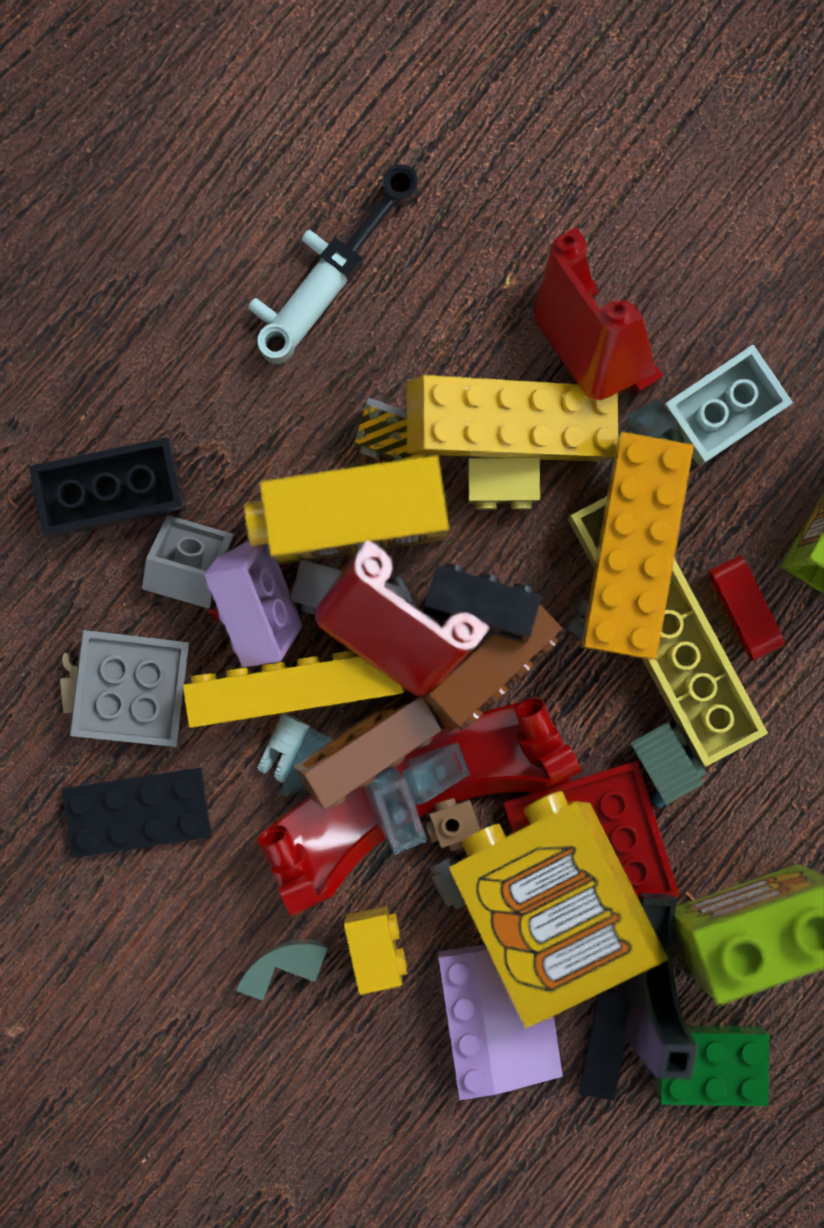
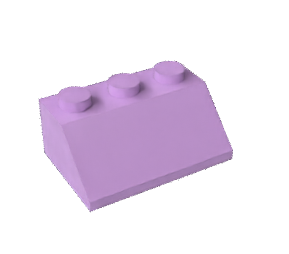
[204,541,303,668]

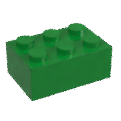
[656,1025,769,1106]

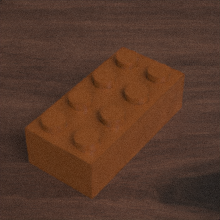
[424,605,563,732]

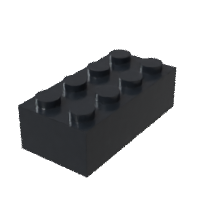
[29,437,187,539]

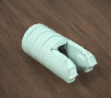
[257,713,310,783]

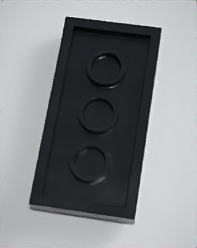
[62,767,212,858]

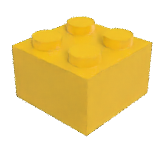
[344,906,407,995]

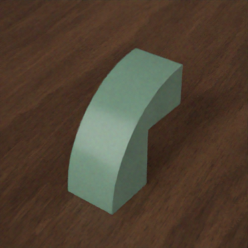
[236,939,329,1001]

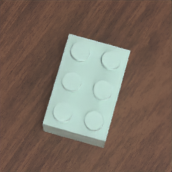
[660,345,793,466]

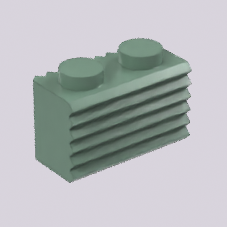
[631,722,706,806]

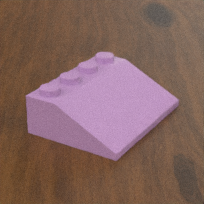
[438,944,563,1100]

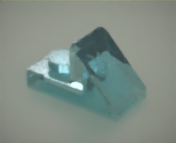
[402,742,470,804]

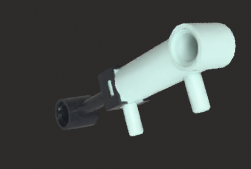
[248,164,418,364]

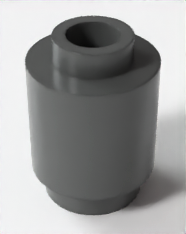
[429,854,466,909]

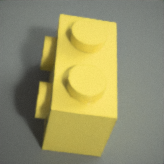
[468,458,540,510]

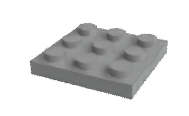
[69,630,189,747]

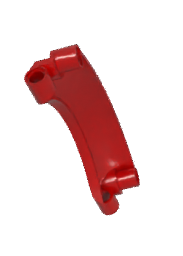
[258,698,582,917]

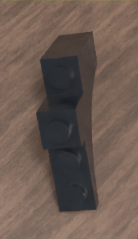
[615,893,698,1079]

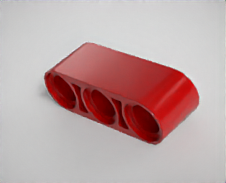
[708,555,785,661]

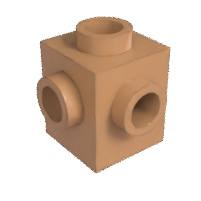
[426,798,480,851]

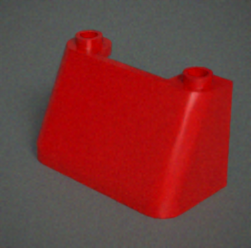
[533,227,656,400]
[315,540,489,696]

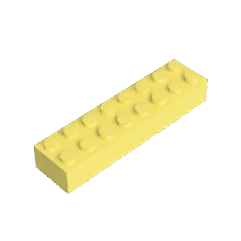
[568,497,768,767]

